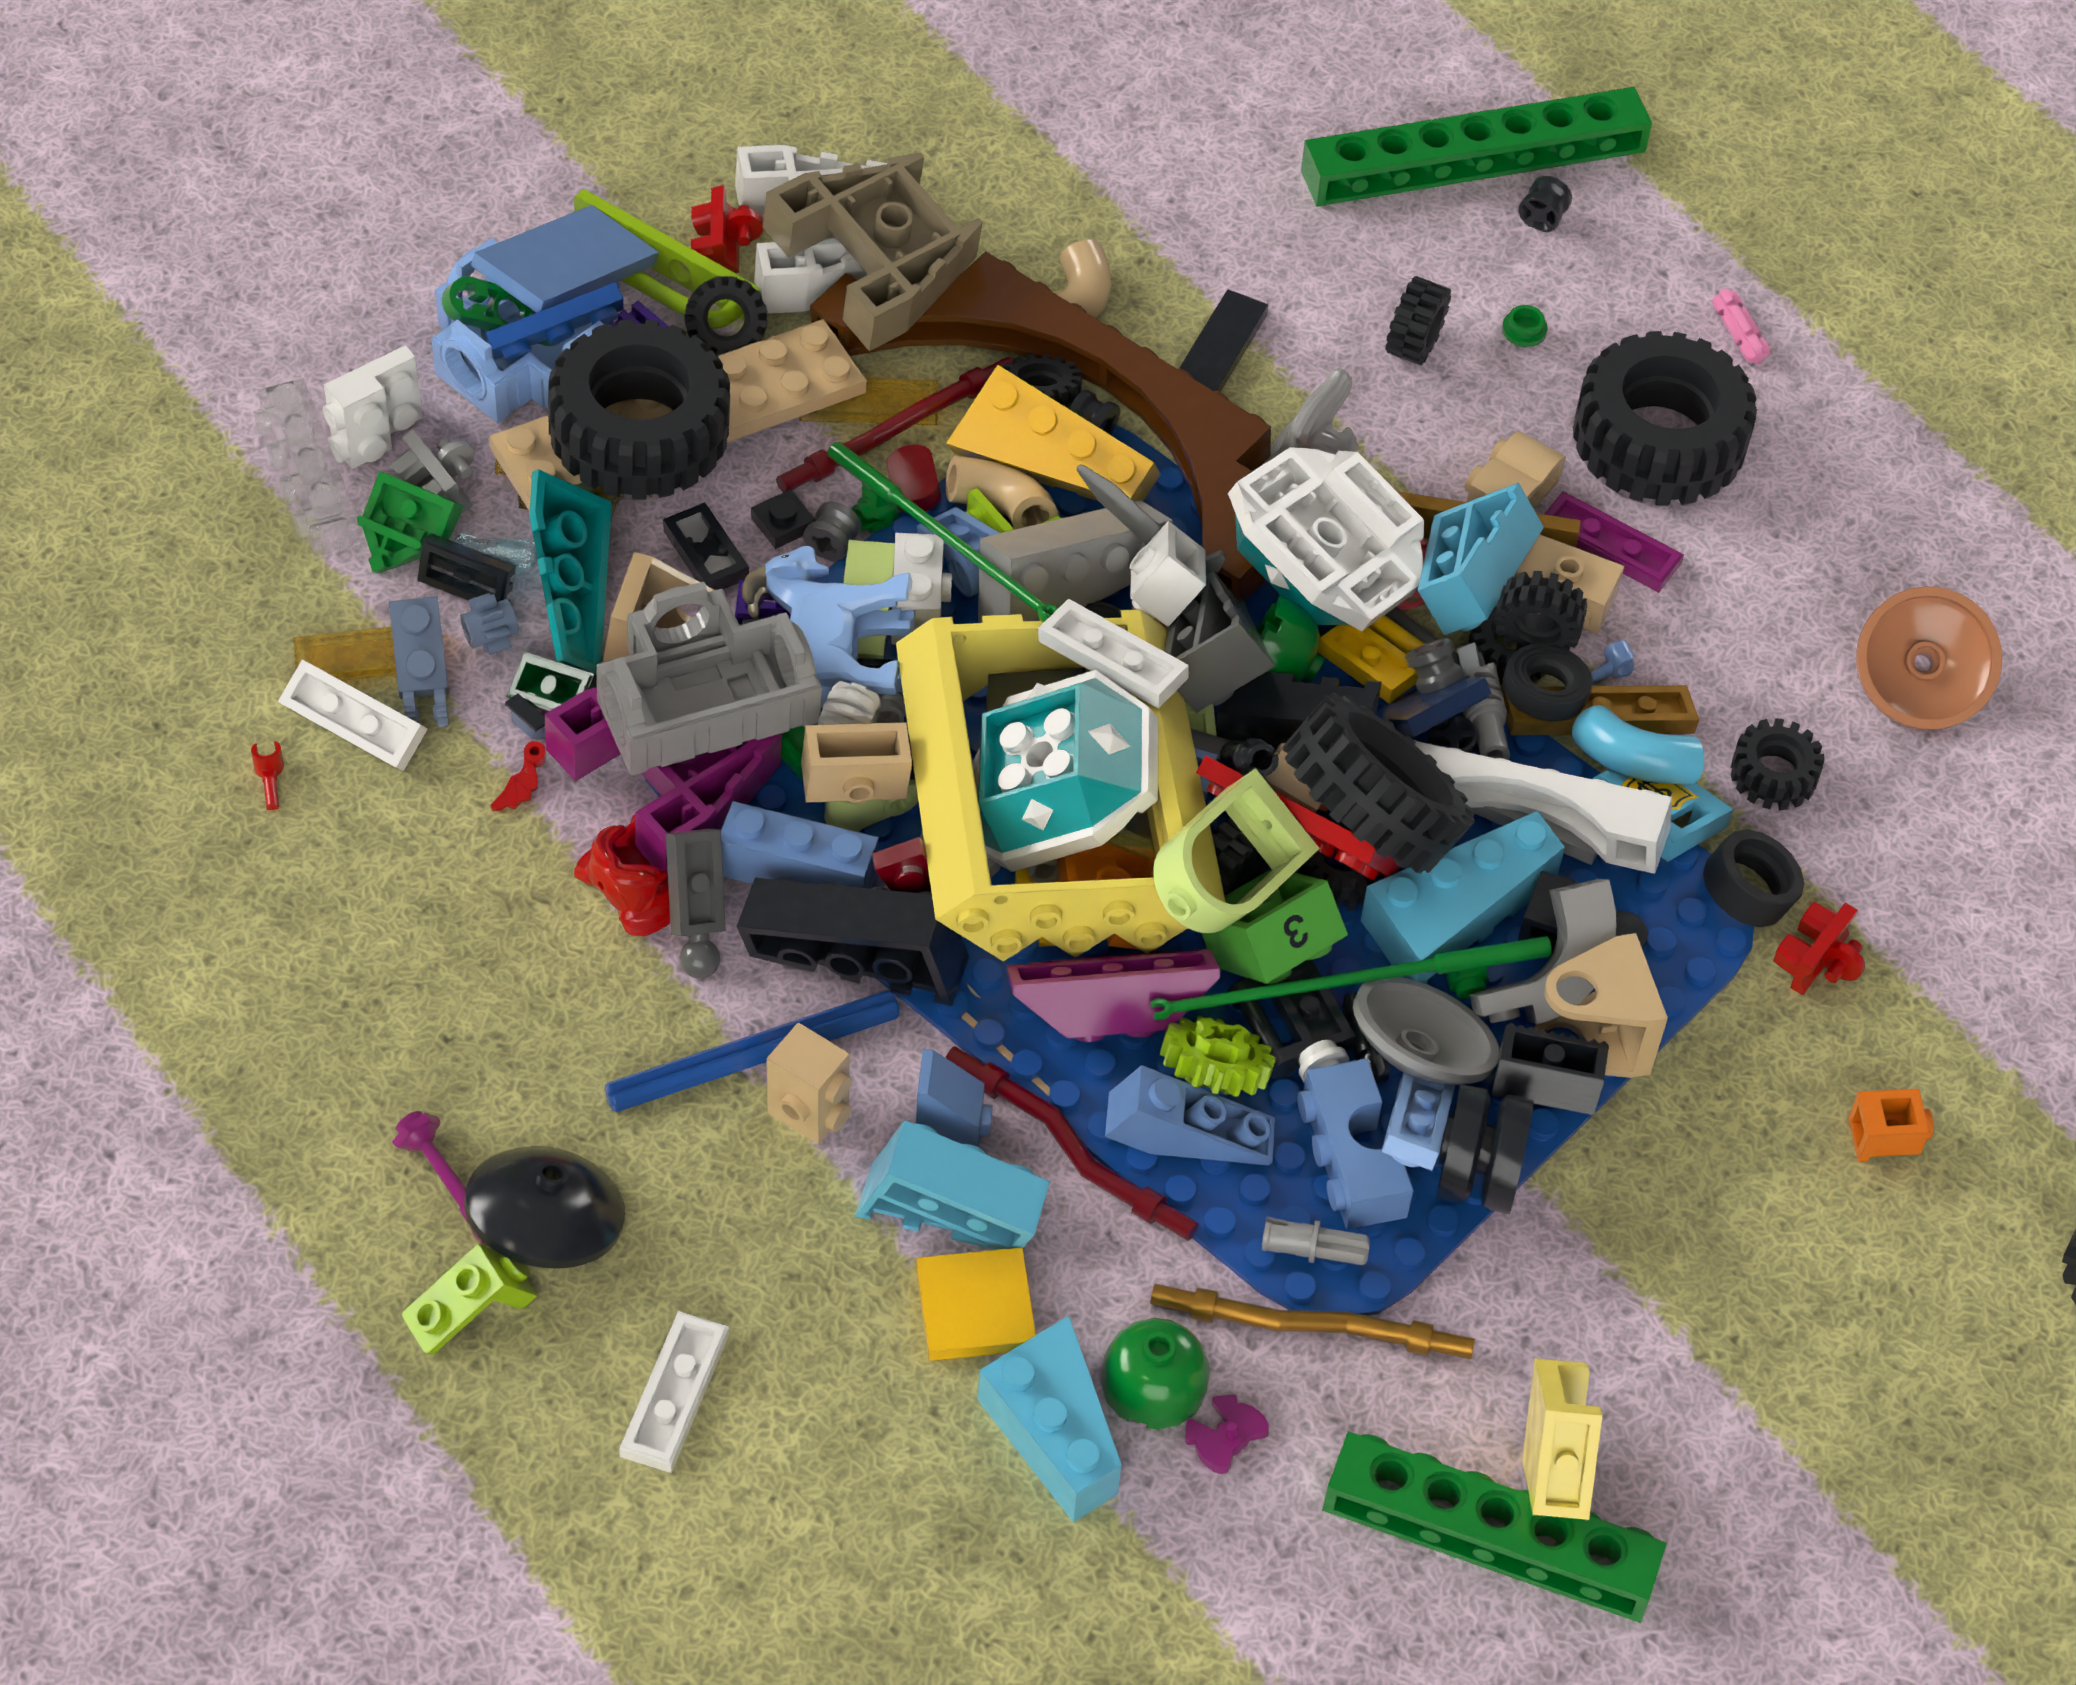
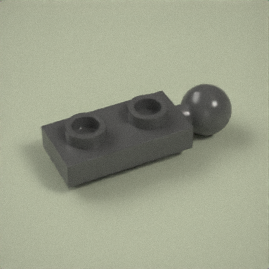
[666,829,726,979]

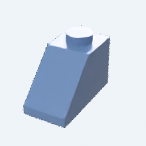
[916,1049,993,1147]

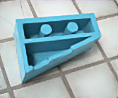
[855,1120,1050,1250]
[978,1315,1122,1523]

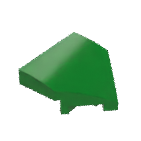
[354,471,464,574]

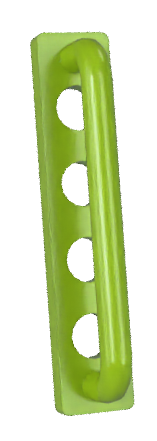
[574,189,761,329]

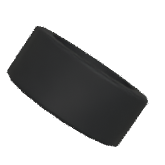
[1703,829,1805,927]

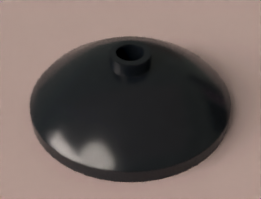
[464,1146,625,1269]

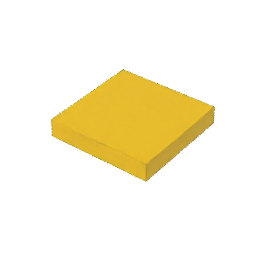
[916,1247,1036,1361]

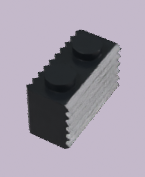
[1491,1022,1609,1115]

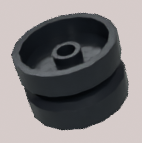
[1436,1084,1534,1215]

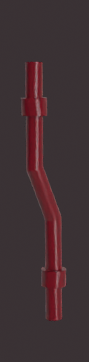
[776,356,1013,492]
[945,1046,1199,1241]

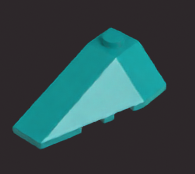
[529,469,612,674]

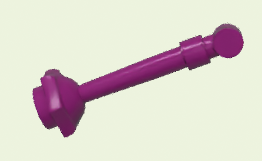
[392,1111,484,1244]

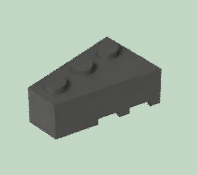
[1164,571,1275,713]

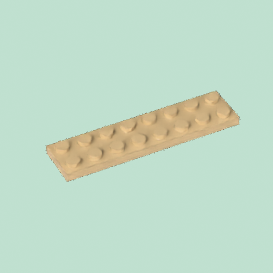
[489,319,867,510]

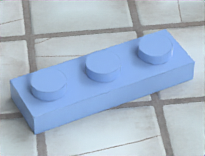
[1382,1073,1455,1171]

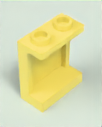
[1522,1358,1603,1520]

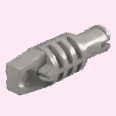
[1457,643,1510,760]

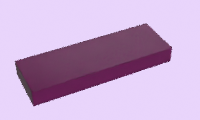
[1544,491,1684,593]

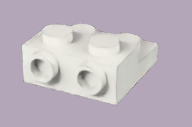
[322,345,423,469]

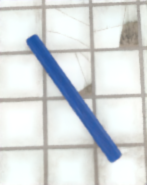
[605,990,899,1112]

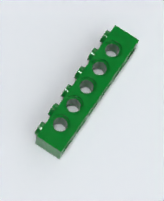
[1322,1431,1667,1623]

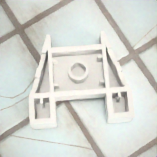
[735,145,887,314]

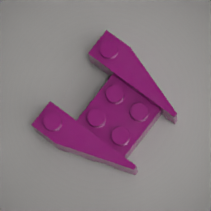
[545,687,782,880]

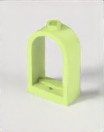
[1153,768,1320,933]

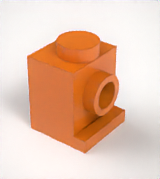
[1848,1089,1934,1162]

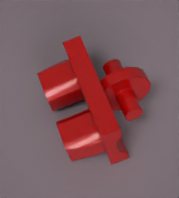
[691,185,764,274]
[1773,901,1865,995]

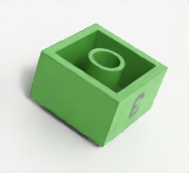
[1201,869,1348,984]

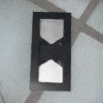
[663,502,749,590]

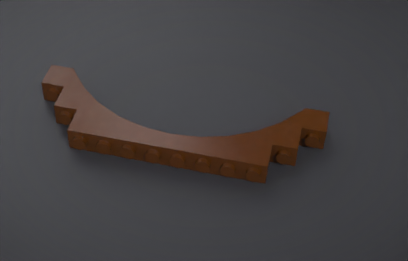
[810,251,1271,601]

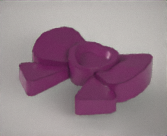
[1185,1395,1269,1474]

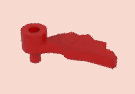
[490,741,546,811]

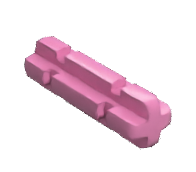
[1712,288,1770,364]

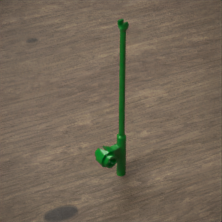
[828,442,1058,622]
[1150,936,1551,1021]

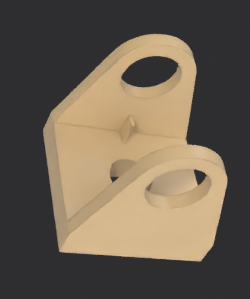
[603,552,714,662]
[1534,933,1668,1078]

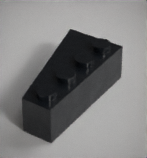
[736,877,969,1006]

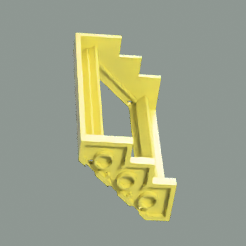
[896,609,1226,962]

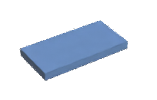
[471,205,659,313]

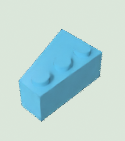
[1418,482,1544,635]

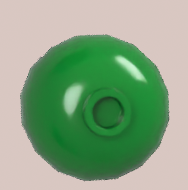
[1257,596,1324,683]
[1100,1318,1210,1430]

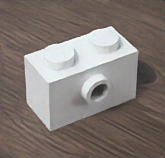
[1129,521,1206,627]
[891,533,952,644]

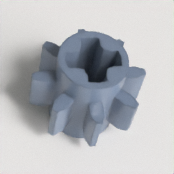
[460,593,519,655]

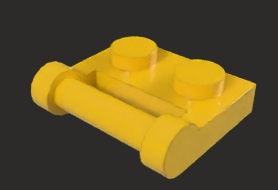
[1318,615,1425,704]

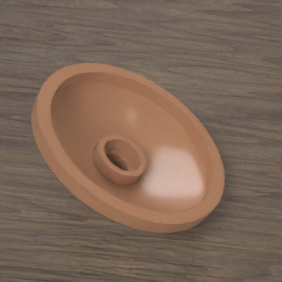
[1856,586,2002,730]

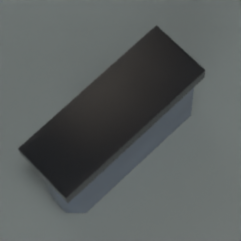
[505,693,545,739]

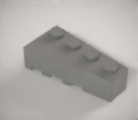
[978,500,1173,623]

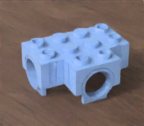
[431,238,612,424]

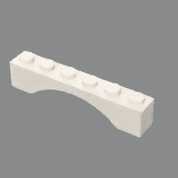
[1414,740,1672,874]

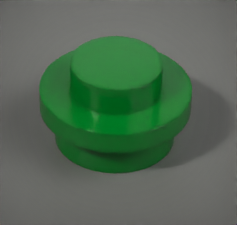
[1502,305,1548,347]

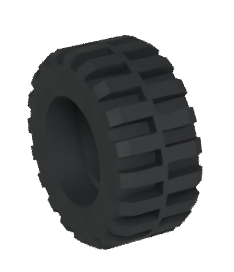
[548,319,730,500]
[1573,331,1757,506]

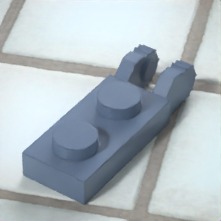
[389,596,449,727]

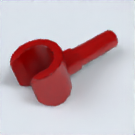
[251,741,284,810]

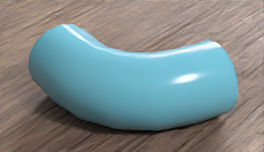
[1572,705,1705,785]

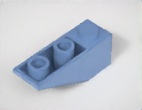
[1105,1065,1275,1165]

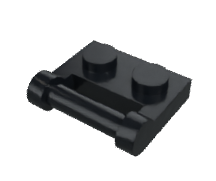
[1227,960,1356,1079]

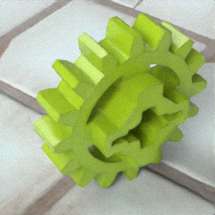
[1160,1016,1275,1097]

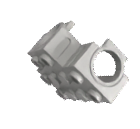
[597,581,822,776]

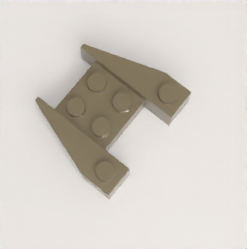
[762,152,983,351]

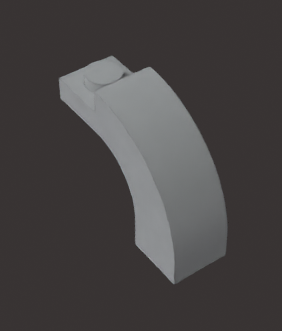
[1469,879,1616,1024]

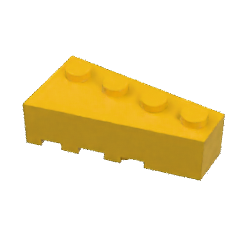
[946,365,1161,502]

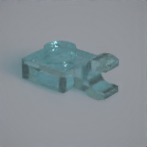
[453,534,538,575]

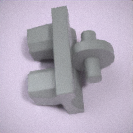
[390,429,475,513]

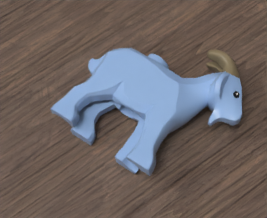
[742,546,916,708]

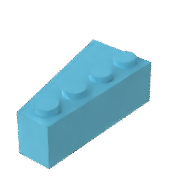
[1361,811,1565,984]

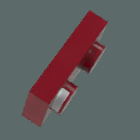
[872,837,931,893]

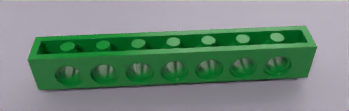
[1301,87,1652,207]

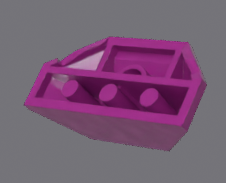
[1006,949,1220,1042]

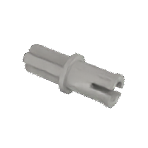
[1262,1216,1370,1265]

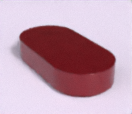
[886,445,941,513]

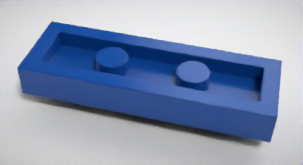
[486,282,624,361]

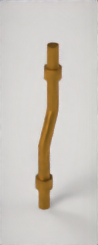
[1150,1283,1475,1360]

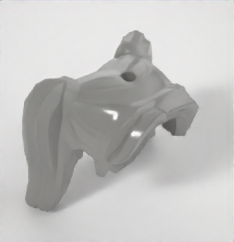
[1264,368,1359,464]

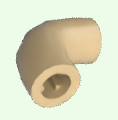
[1055,239,1112,319]
[946,455,1058,530]

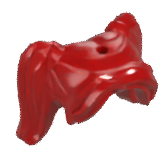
[574,815,670,937]

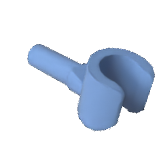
[1591,640,1634,685]

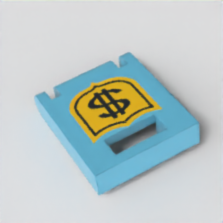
[1592,769,1733,862]

